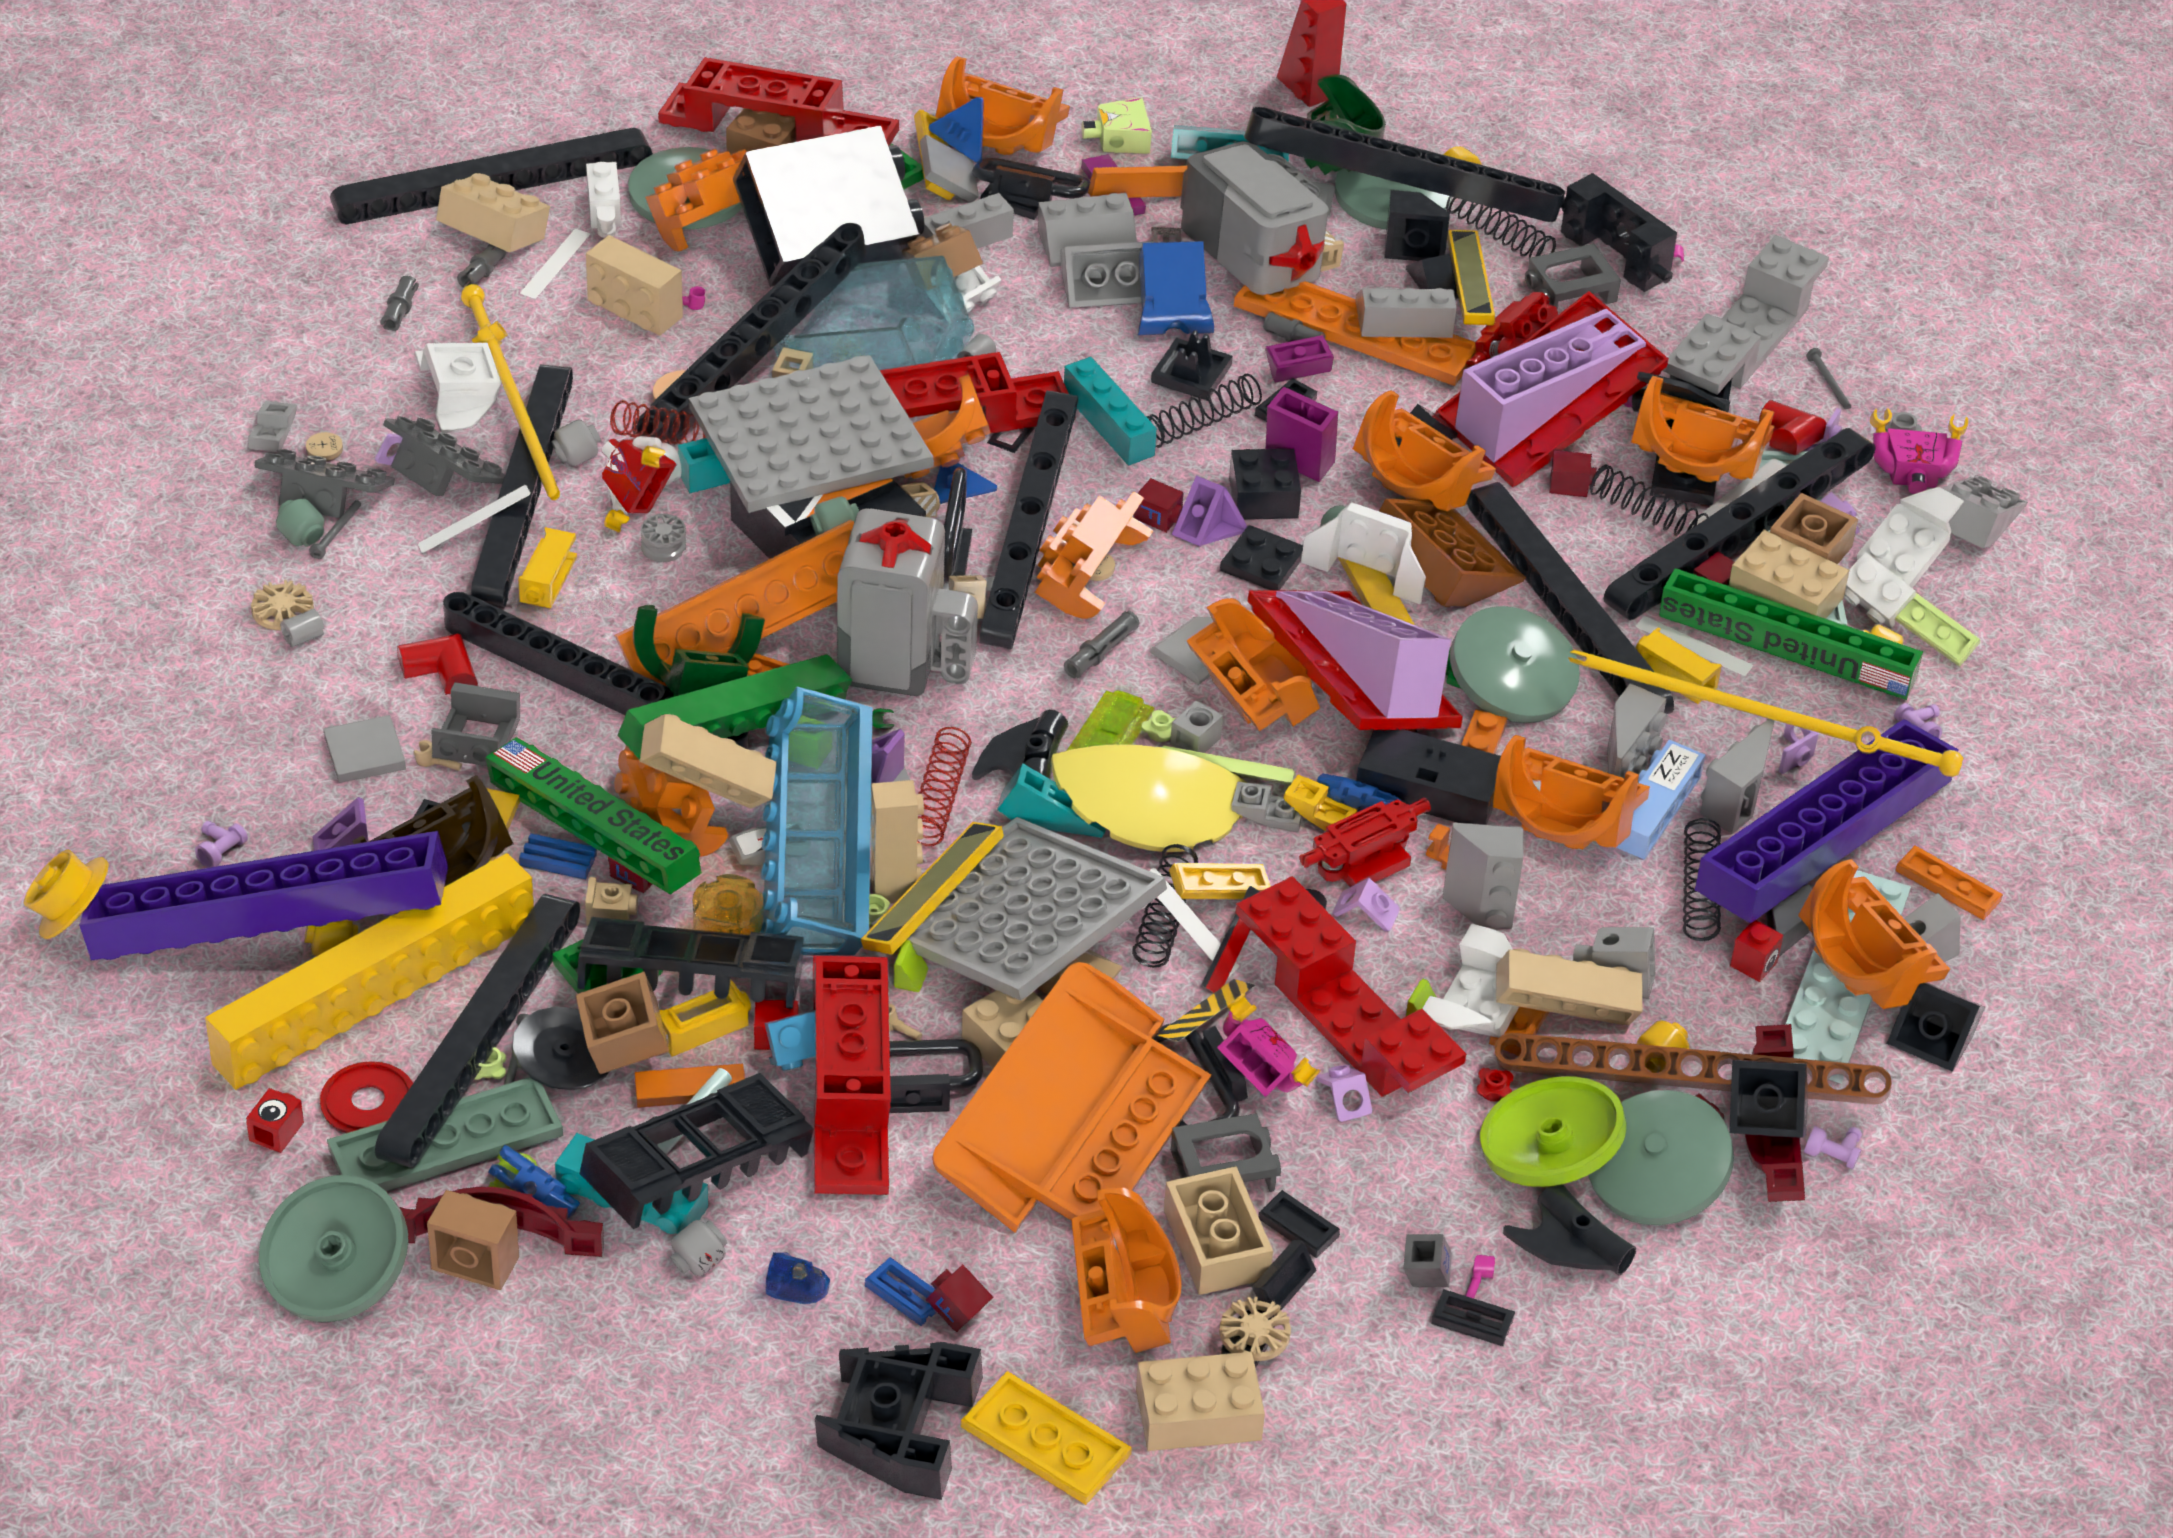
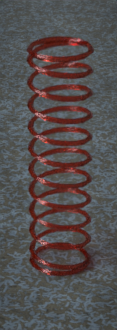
[610,400,706,445]
[917,727,972,846]

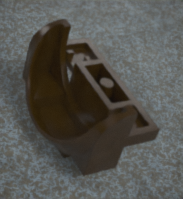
[352,775,514,887]

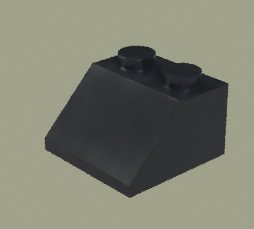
[1384,190,1450,261]
[1886,982,1985,1072]
[1729,1060,1808,1138]

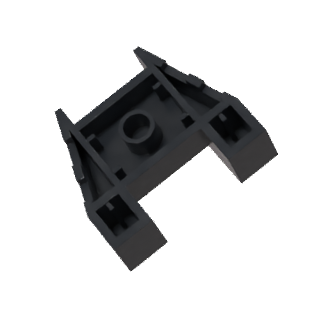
[815,1342,983,1500]

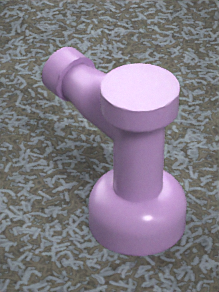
[1894,703,1942,739]
[195,821,248,868]
[1804,1126,1862,1169]

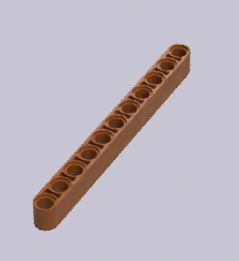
[1494,1033,1892,1105]

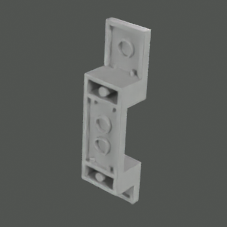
[1662,235,1829,395]

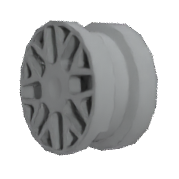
[641,514,686,562]

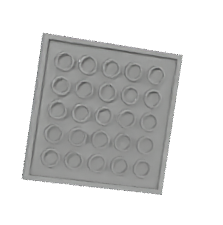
[689,355,934,513]
[871,817,1167,1001]

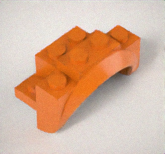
[935,56,1070,155]
[645,148,747,252]
[904,374,991,479]
[1631,376,1774,482]
[1352,390,1496,511]
[1034,491,1153,619]
[1186,598,1320,732]
[1493,735,1650,850]
[614,746,729,857]
[1798,859,1950,1009]
[1071,1188,1182,1353]

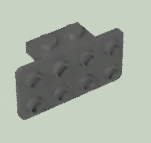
[383,416,505,496]
[254,449,395,518]

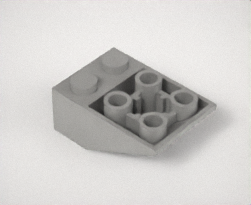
[1942,475,2028,549]
[1607,683,1667,778]
[1700,719,1775,834]

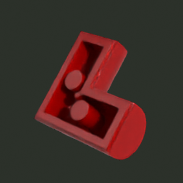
[1758,400,1827,456]
[397,634,478,695]

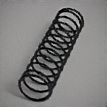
[1446,196,1556,258]
[1146,373,1262,448]
[1590,464,1708,536]
[1683,818,1722,941]
[1132,844,1198,968]

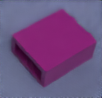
[1265,387,1338,482]

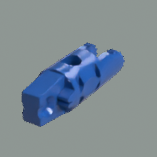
[1317,773,1401,812]
[488,1145,580,1218]

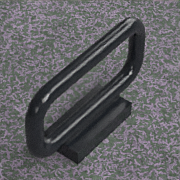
[972,158,1090,207]
[944,467,972,583]
[1153,1023,1248,1127]
[889,1039,983,1113]

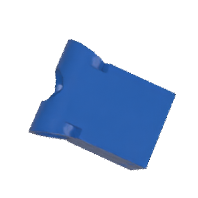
[1138,241,1214,335]

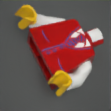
[602,436,677,533]

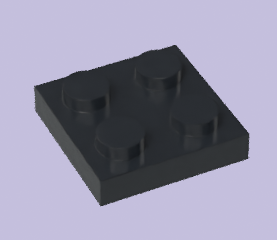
[1220,525,1303,590]

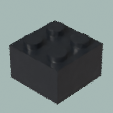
[1229,448,1301,520]

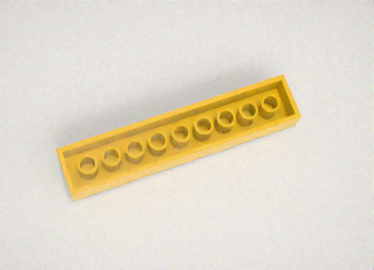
[205,853,534,1090]

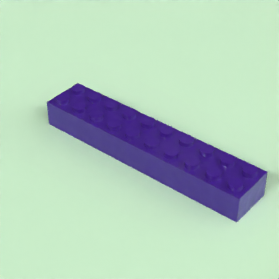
[1695,719,1959,923]
[79,831,448,961]

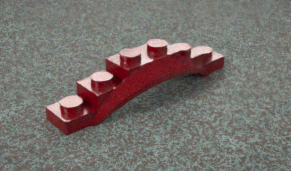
[1745,1024,1805,1202]
[399,1187,604,1257]

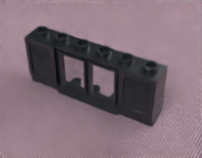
[577,917,804,1009]
[579,1073,814,1229]

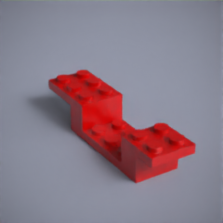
[658,57,900,146]
[879,352,1076,434]
[1235,876,1467,1097]
[812,955,891,1195]

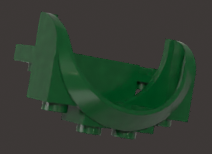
[1304,74,1386,175]

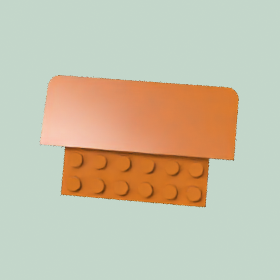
[932,962,1211,1233]

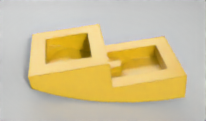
[1283,774,1357,831]

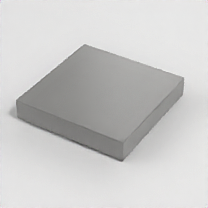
[920,135,979,202]
[323,715,406,783]

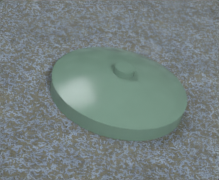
[628,147,742,229]
[1335,168,1452,230]
[1450,606,1580,723]
[1588,1090,1734,1225]
[258,1175,408,1322]

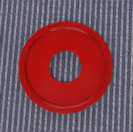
[320,1061,413,1133]

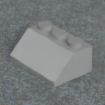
[918,193,1014,249]
[1038,193,1137,267]
[1060,241,1155,308]
[1355,287,1457,338]
[1443,823,1523,929]

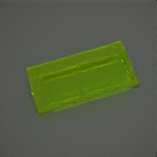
[1066,690,1155,751]

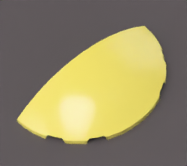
[1051,744,1247,852]

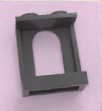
[1525,243,1621,309]
[431,682,520,766]
[1170,1113,1281,1192]

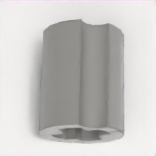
[957,334,996,358]
[280,609,325,647]

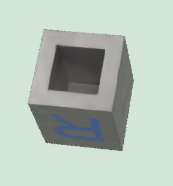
[1403,1234,1452,1287]

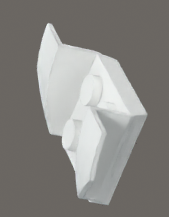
[415,343,501,432]
[1857,487,1964,588]
[1301,502,1426,604]
[1422,924,1519,1038]

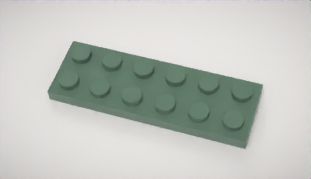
[327,1077,563,1191]

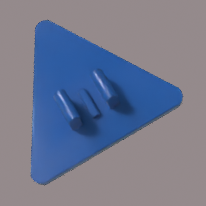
[929,97,984,163]
[934,463,997,504]

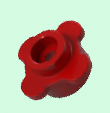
[1476,1068,1514,1102]

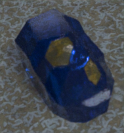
[766,1252,831,1304]

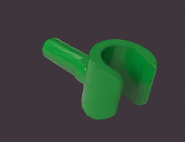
[872,708,894,729]

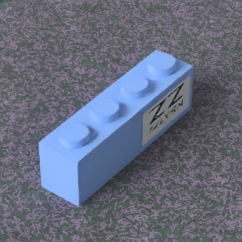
[1616,740,1706,860]

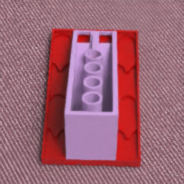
[1435,291,1669,488]
[1247,590,1463,730]

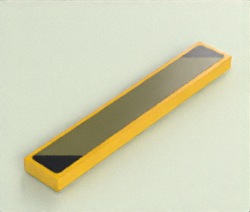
[1447,230,1495,325]
[861,822,1004,955]

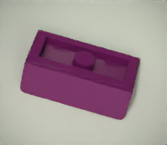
[1265,335,1334,383]

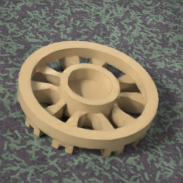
[251,580,314,630]
[1219,1297,1291,1361]

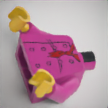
[1869,408,1968,494]
[1217,993,1320,1097]

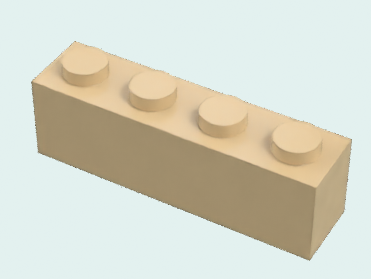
[640,714,776,809]
[870,780,924,904]
[1496,948,1643,1025]

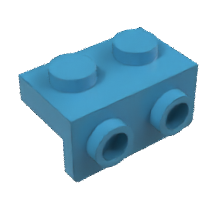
[764,1010,816,1071]

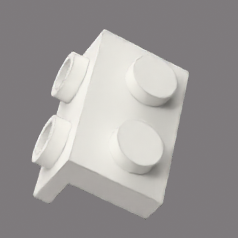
[927,266,1002,318]
[1844,552,1916,629]

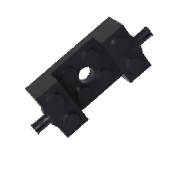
[1561,173,1677,292]

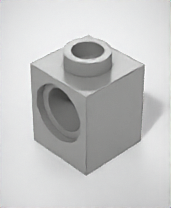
[1170,700,1223,753]

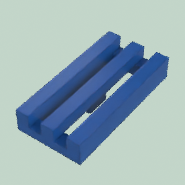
[519,833,597,880]
[865,1257,936,1326]

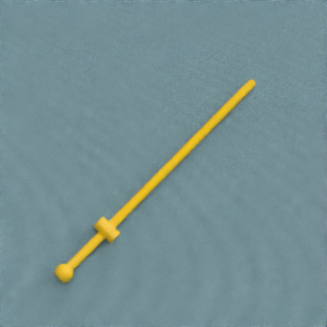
[461,284,560,500]
[1568,650,1964,777]

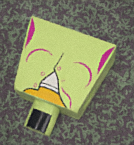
[1081,98,1152,154]

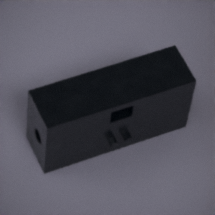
[1356,728,1501,825]

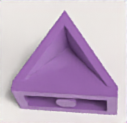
[1172,475,1248,547]
[871,729,905,784]
[312,797,368,851]

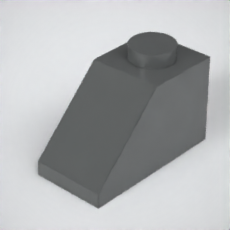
[1765,885,1811,957]

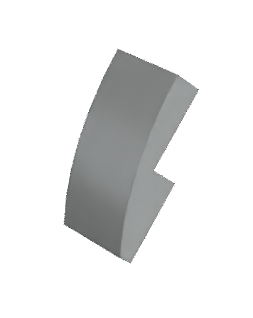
[1232,782,1303,832]

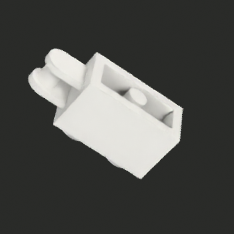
[586,162,621,238]

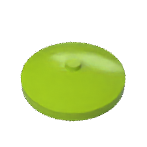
[1480,1076,1627,1187]

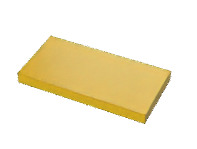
[961,1371,1132,1505]

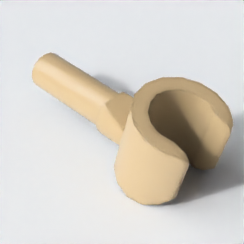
[413,740,462,771]
[889,1004,922,1040]

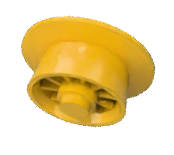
[24,849,109,939]

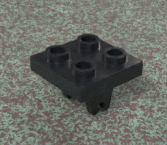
[1151,330,1233,401]

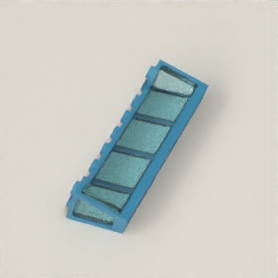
[759,686,873,956]

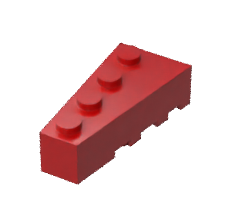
[1276,0,1347,107]

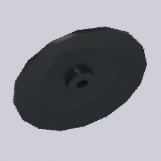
[512,1006,610,1090]

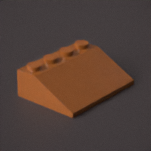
[1379,498,1526,608]

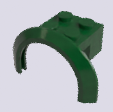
[633,605,765,697]

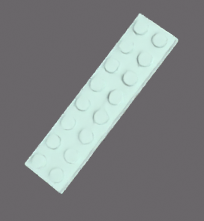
[1786,870,1911,1084]

